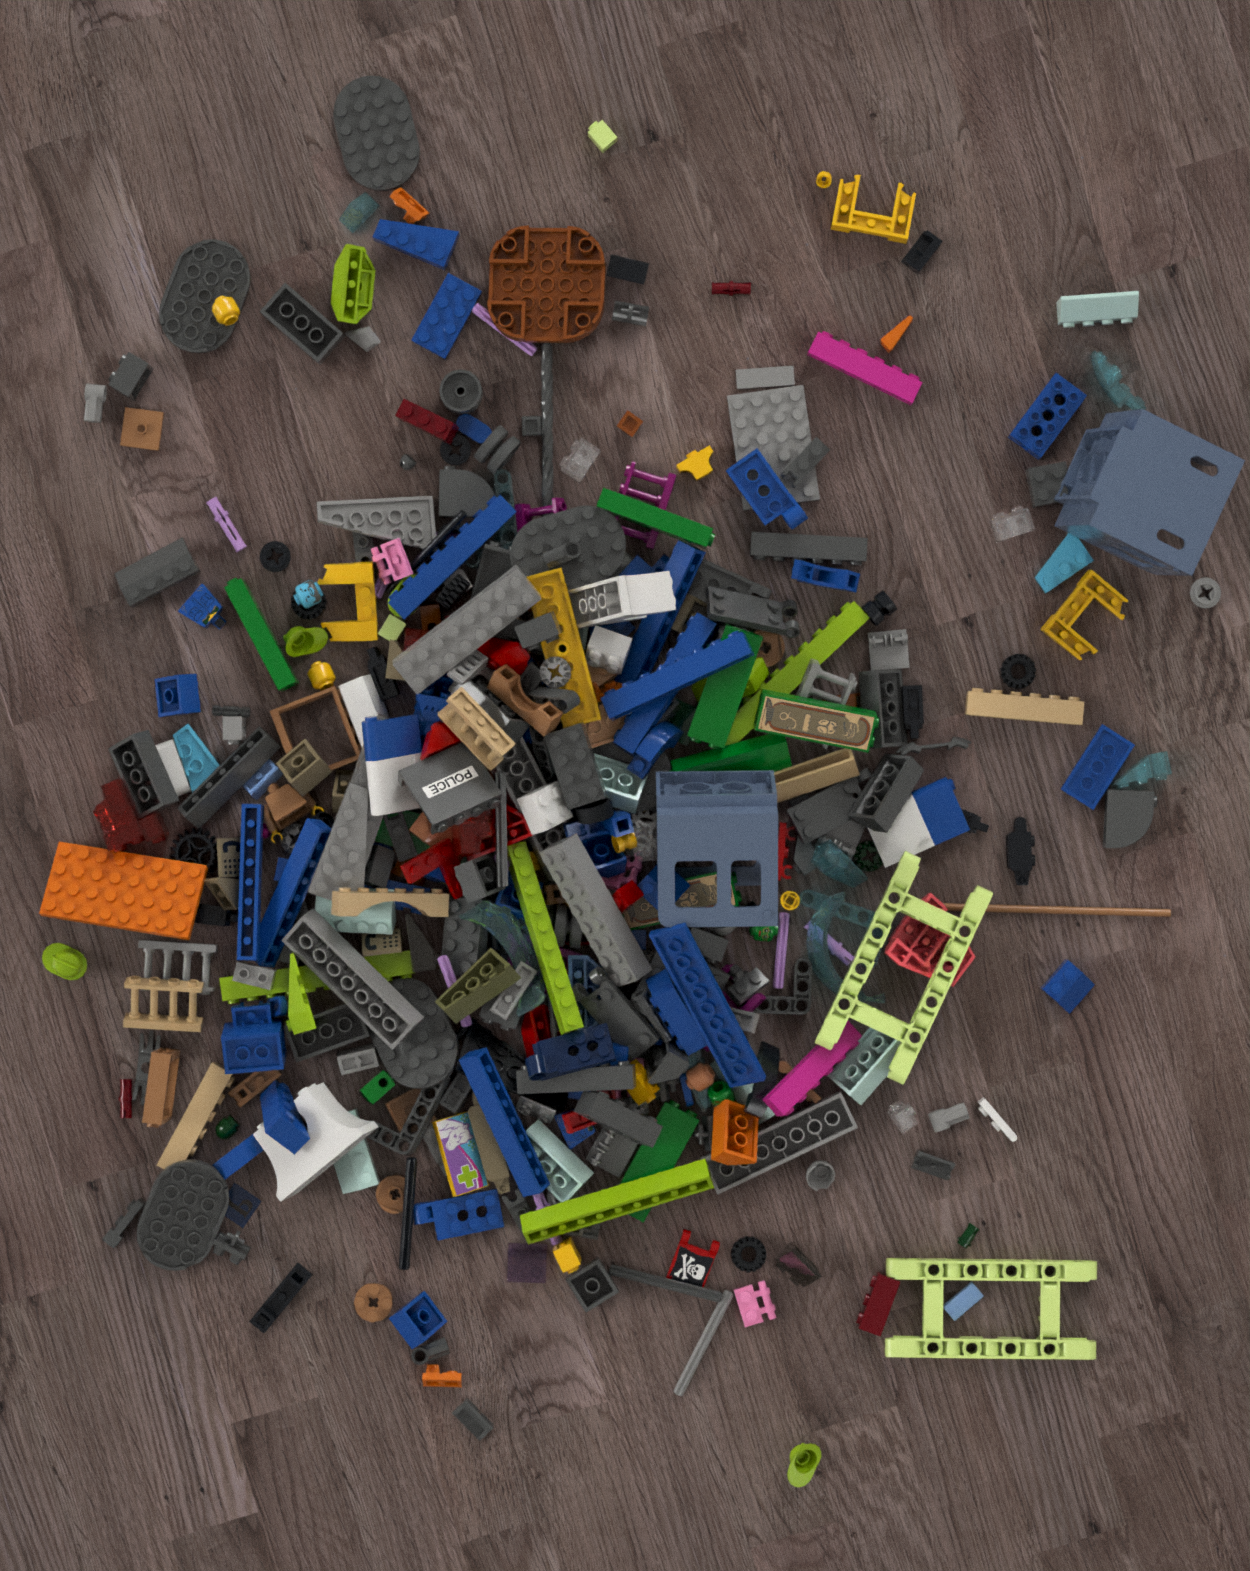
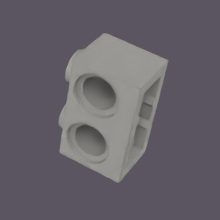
[222,716,246,745]
[232,961,277,990]

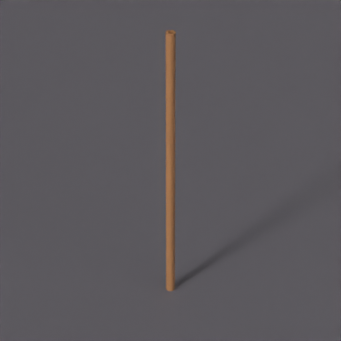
[943,903,1171,917]

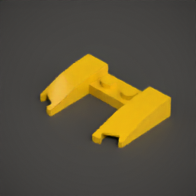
[831,175,916,244]
[318,561,379,641]
[1040,569,1128,660]

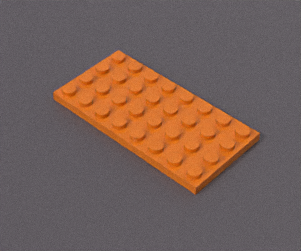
[39,842,208,940]

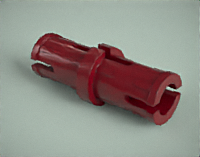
[712,281,751,296]
[118,1079,133,1118]

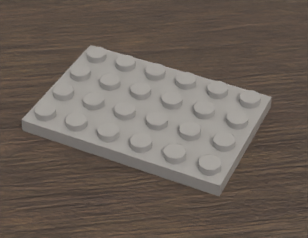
[727,385,820,511]

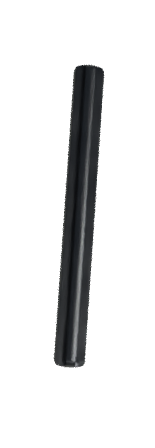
[399,1157,417,1270]

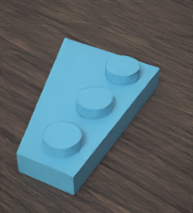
[1035,533,1094,594]
[173,723,220,793]

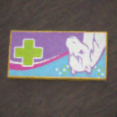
[432,1111,489,1197]

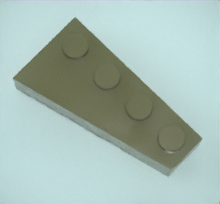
[435,948,521,1024]

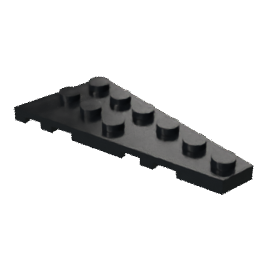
[454,1017,569,1111]

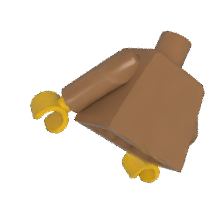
[263,783,324,844]

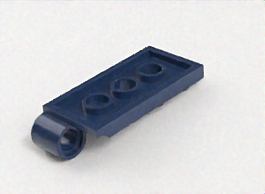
[525,1023,617,1081]

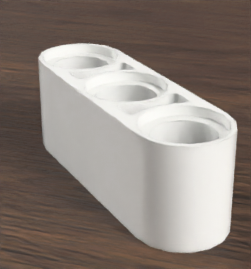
[155,739,192,796]

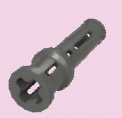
[632,988,674,1043]

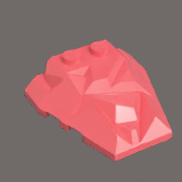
[884,893,976,987]

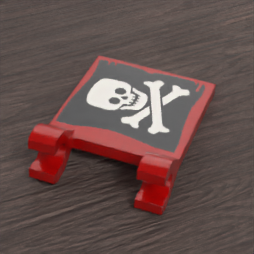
[666,1229,720,1288]

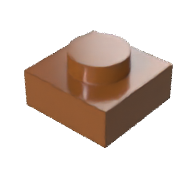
[616,410,643,438]

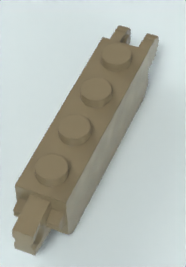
[468,1092,511,1194]

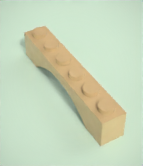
[331,887,449,917]

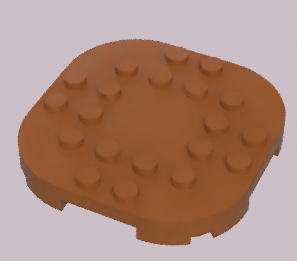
[487,225,606,343]

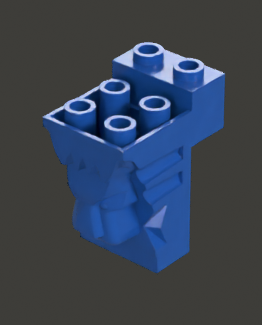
[414,672,459,746]

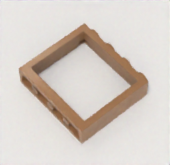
[270,686,362,771]
[142,1047,181,1128]

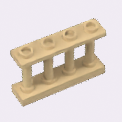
[437,686,516,771]
[123,975,204,1032]

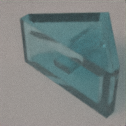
[339,192,379,233]

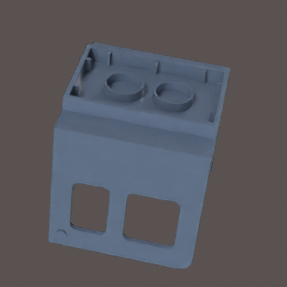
[1054,409,1245,576]
[656,770,778,928]

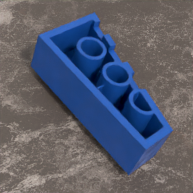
[373,219,460,271]
[646,969,707,1056]
[260,1080,310,1155]

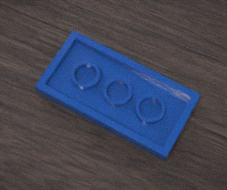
[411,273,482,360]
[1060,724,1135,810]

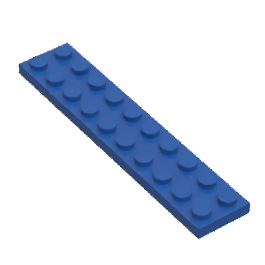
[649,923,766,1088]

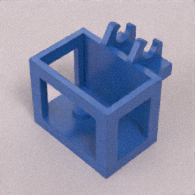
[221,1000,287,1074]

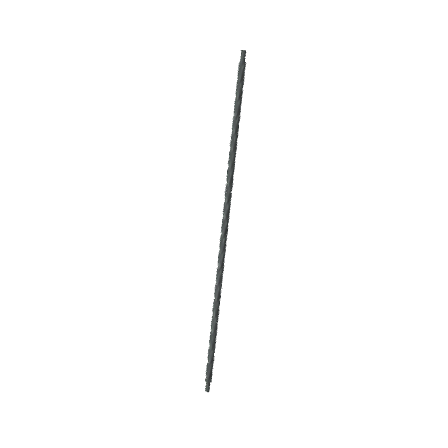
[541,343,556,930]

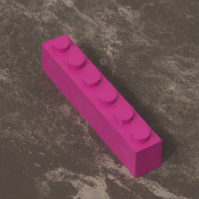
[807,331,923,405]
[762,1021,862,1117]

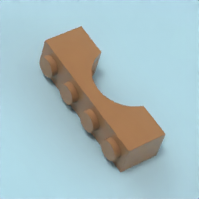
[487,664,563,737]

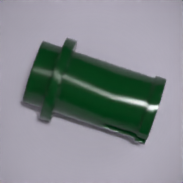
[957,1223,979,1249]

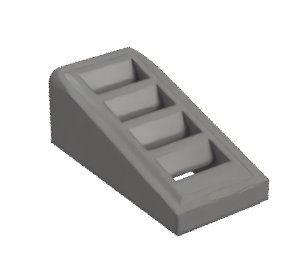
[447,649,488,685]

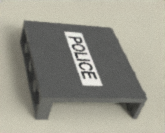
[398,742,502,835]

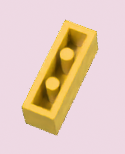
[553,1237,581,1274]

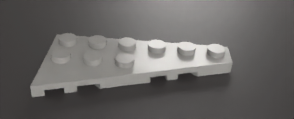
[316,496,437,553]
[308,782,369,901]

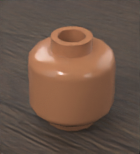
[686,1063,715,1092]

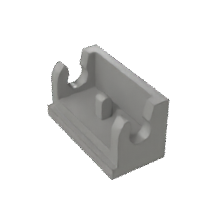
[337,1043,379,1075]

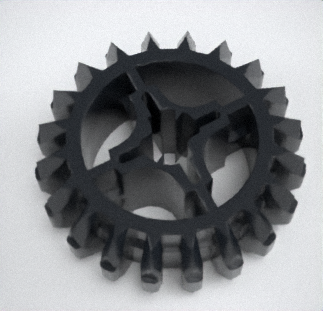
[169,827,218,877]

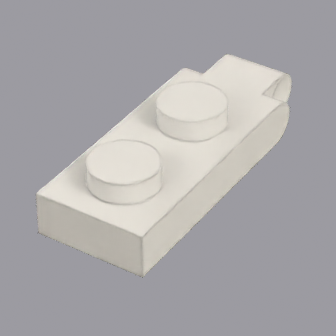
[978,1097,1017,1142]

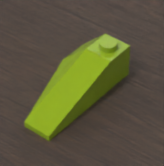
[286,953,317,1035]

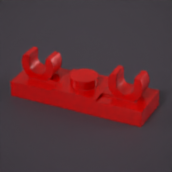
[778,822,796,881]

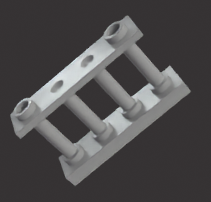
[796,658,857,749]
[138,940,218,995]

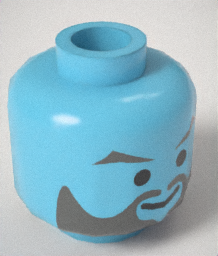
[293,580,323,609]

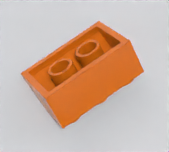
[711,1099,759,1165]

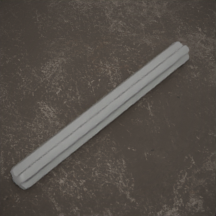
[674,1290,733,1396]

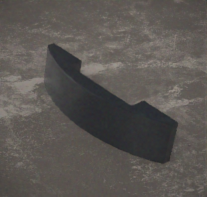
[744,1041,780,1119]
[249,1262,313,1333]

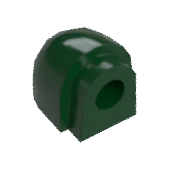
[215,1114,241,1140]

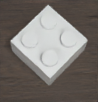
[585,625,632,675]
[517,781,573,835]

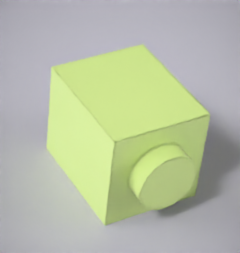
[588,120,617,153]
[378,614,407,641]

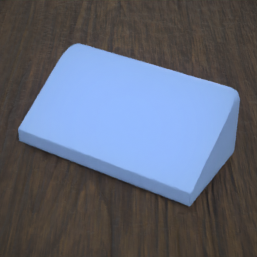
[243,759,283,800]
[943,1281,984,1321]

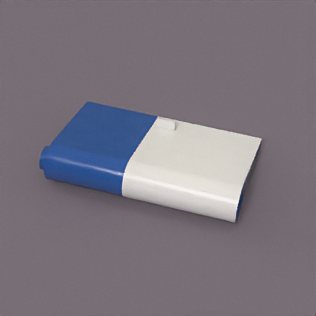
[361,714,422,816]
[866,777,970,868]

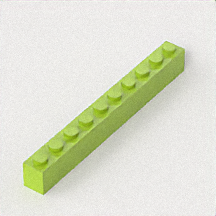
[725,601,870,746]
[507,841,584,1035]
[219,950,416,1004]
[520,1159,714,1245]

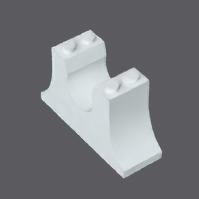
[568,571,676,629]
[253,1082,378,1202]

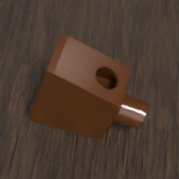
[420,601,442,636]

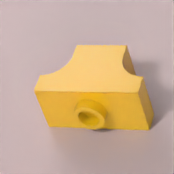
[676,445,713,482]

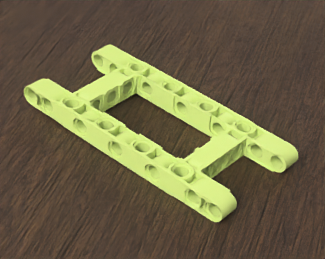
[815,851,993,1085]
[885,1258,1097,1360]

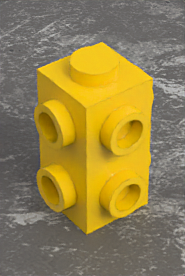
[626,1059,660,1106]

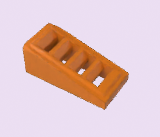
[880,315,913,353]

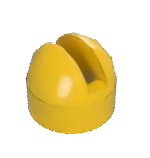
[816,171,832,188]

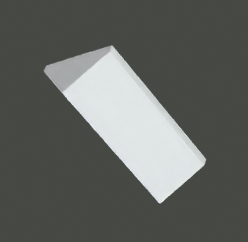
[338,674,389,748]

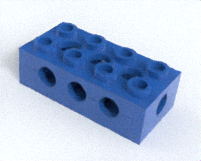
[1008,373,1087,460]

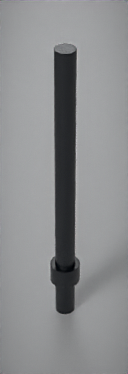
[385,510,467,594]

